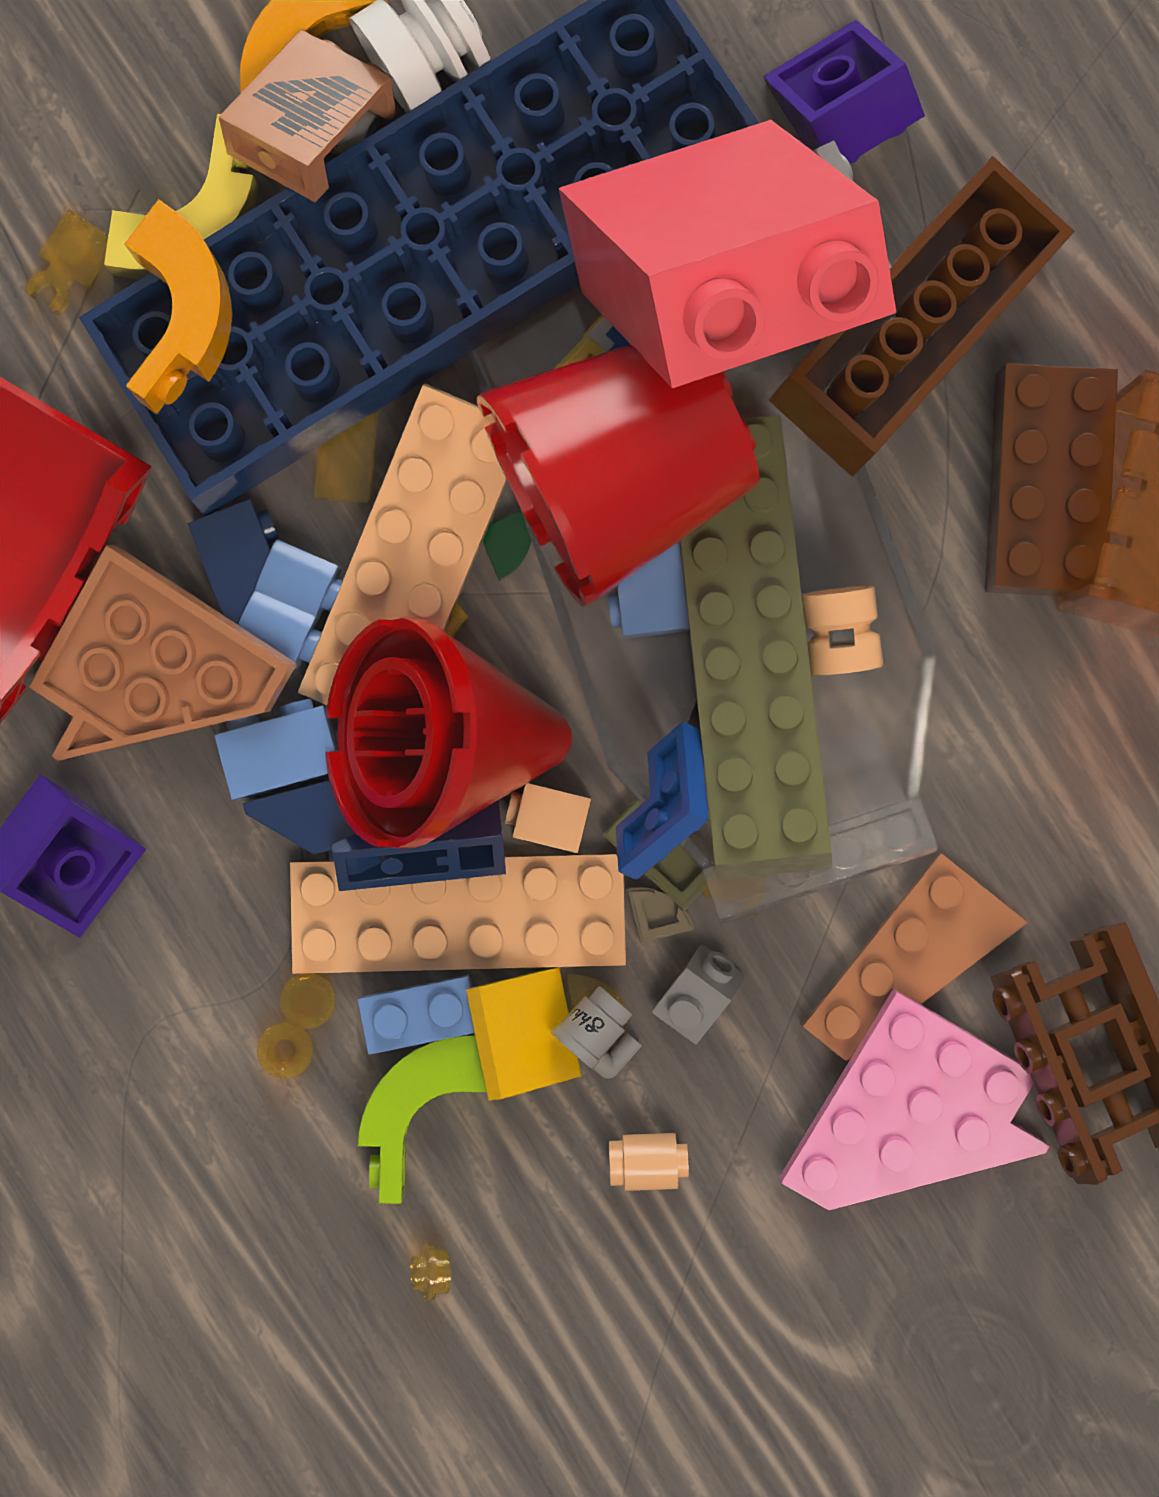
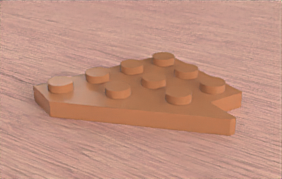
[29,544,297,761]

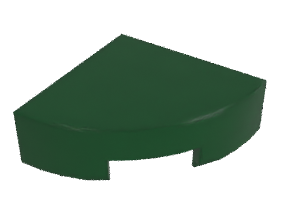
[482,511,533,581]

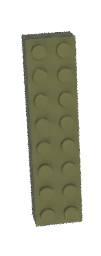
[680,414,832,880]

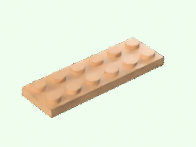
[298,384,507,705]
[290,854,626,974]

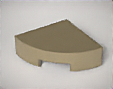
[627,887,695,943]

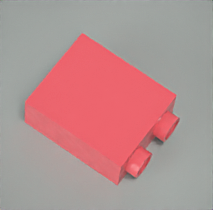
[559,120,896,388]

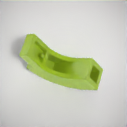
[358,1033,487,1204]

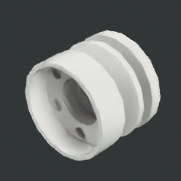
[349,0,491,113]

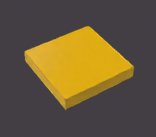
[466,967,581,1101]

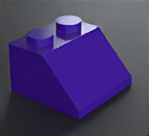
[763,20,925,165]
[0,774,146,938]

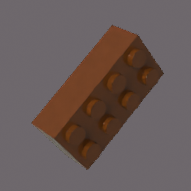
[985,363,1118,598]

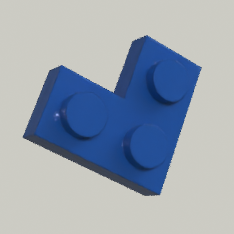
[616,721,708,880]

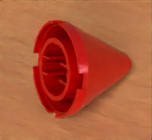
[325,617,572,849]

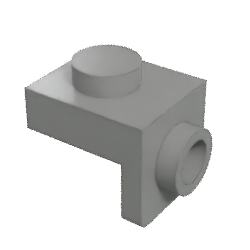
[651,944,744,1045]

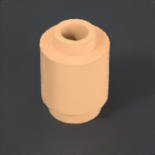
[609,1133,689,1191]

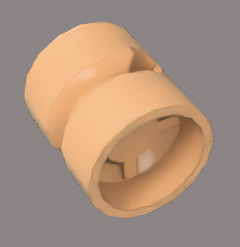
[802,586,883,675]

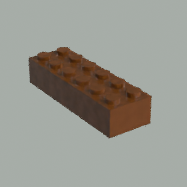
[768,156,1075,477]

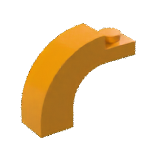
[240,0,388,93]
[124,199,232,414]

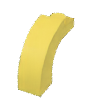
[104,114,259,280]

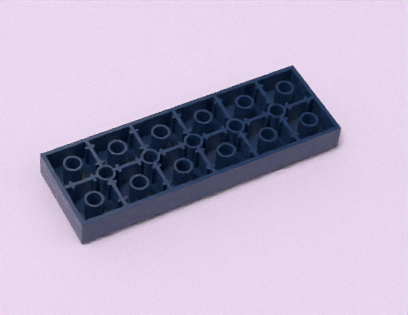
[79,0,759,516]

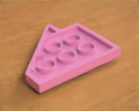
[779,988,1050,1210]

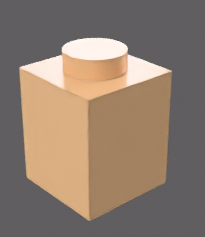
[505,783,591,853]

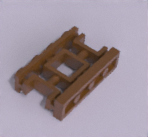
[991,922,1159,1185]

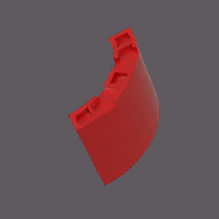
[0,377,152,723]

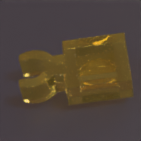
[25,209,108,315]

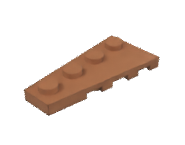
[801,853,1028,1061]

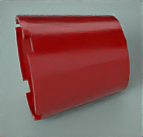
[477,344,760,607]

